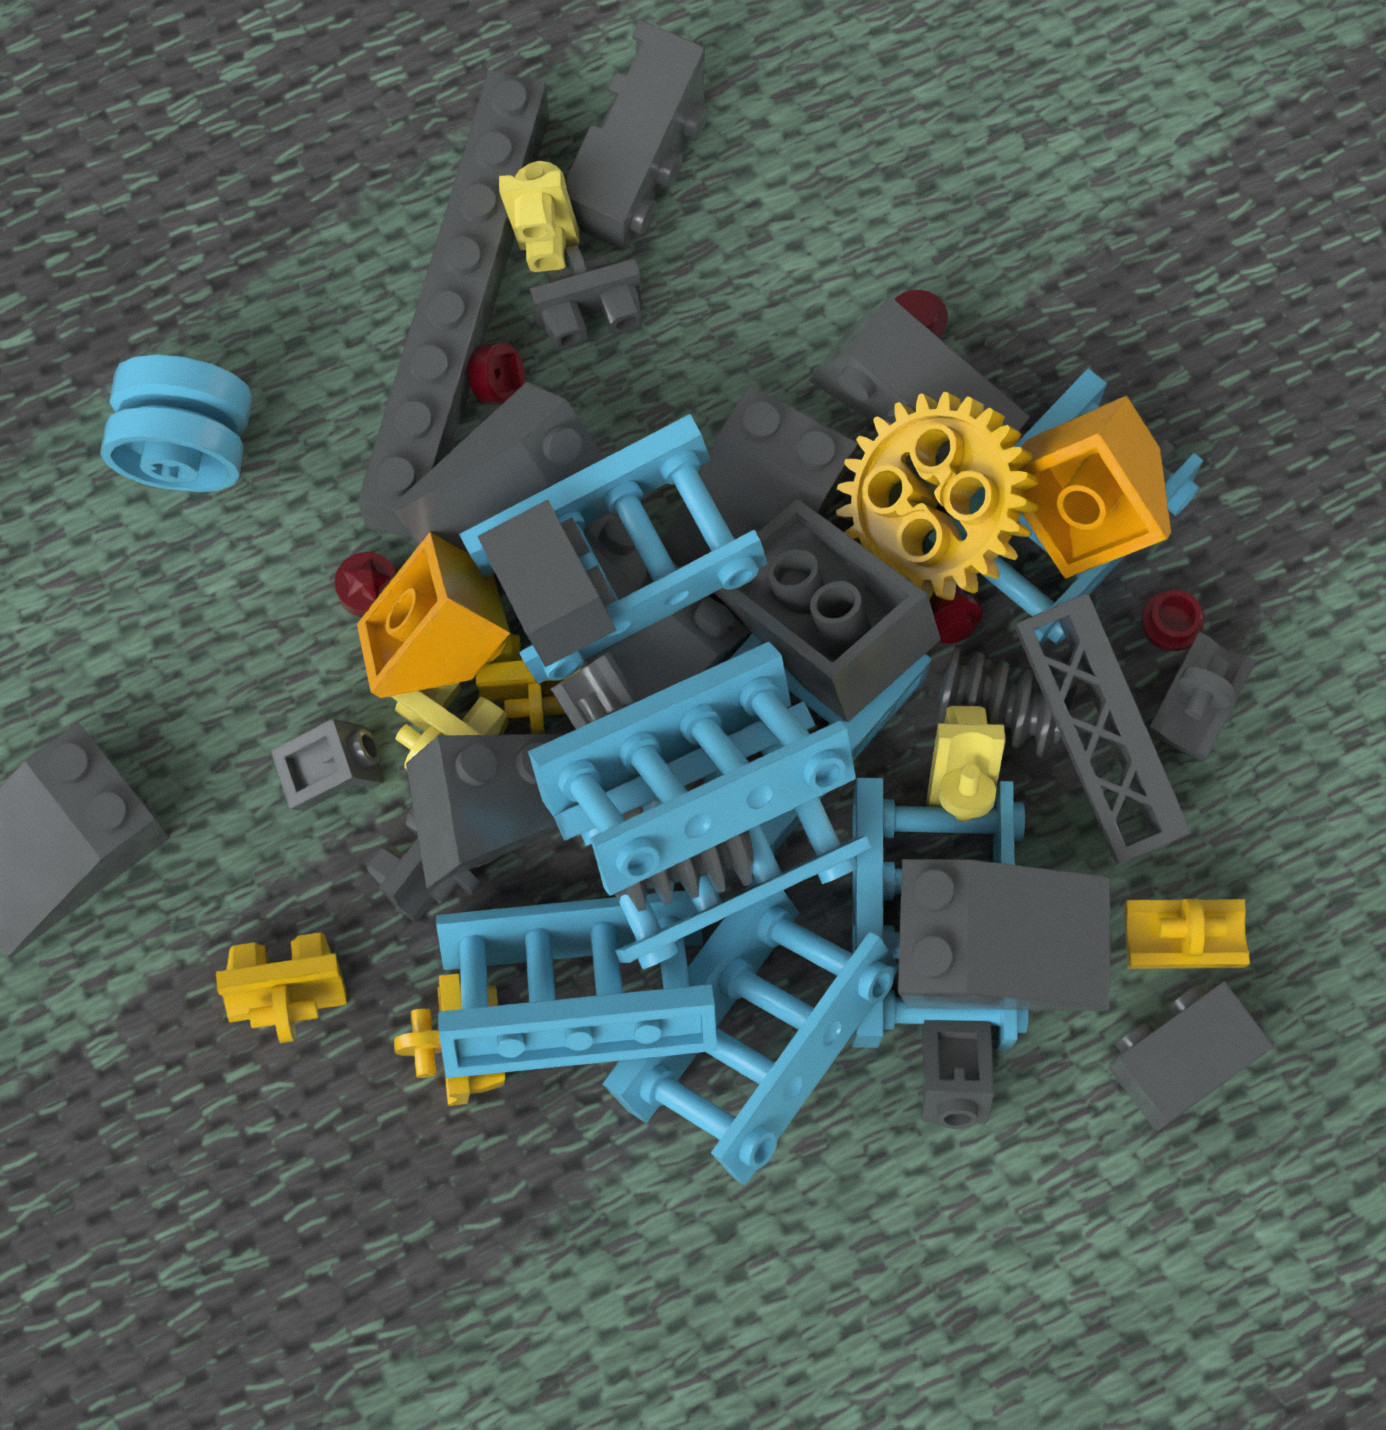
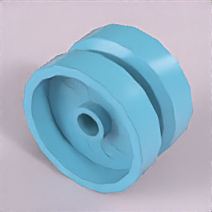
[100,354,252,492]

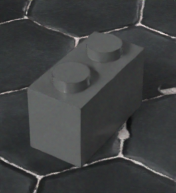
[477,500,616,667]
[1108,981,1274,1132]

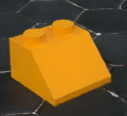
[1019,395,1171,579]
[357,532,510,698]

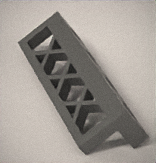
[1013,593,1191,864]

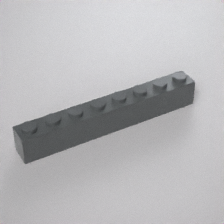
[358,70,549,539]

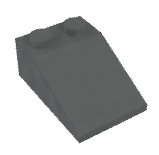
[391,382,604,579]
[663,385,858,568]
[714,499,941,723]
[0,722,169,958]
[898,859,1110,1011]

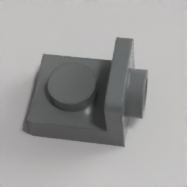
[271,719,384,811]
[921,1020,994,1129]

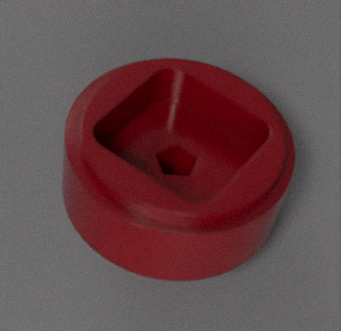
[468,342,525,405]
[335,552,396,617]

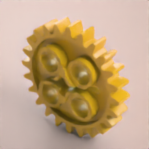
[836,392,1039,601]

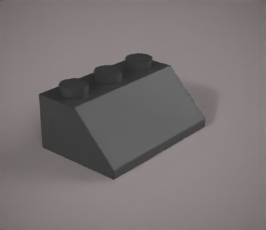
[510,513,751,701]

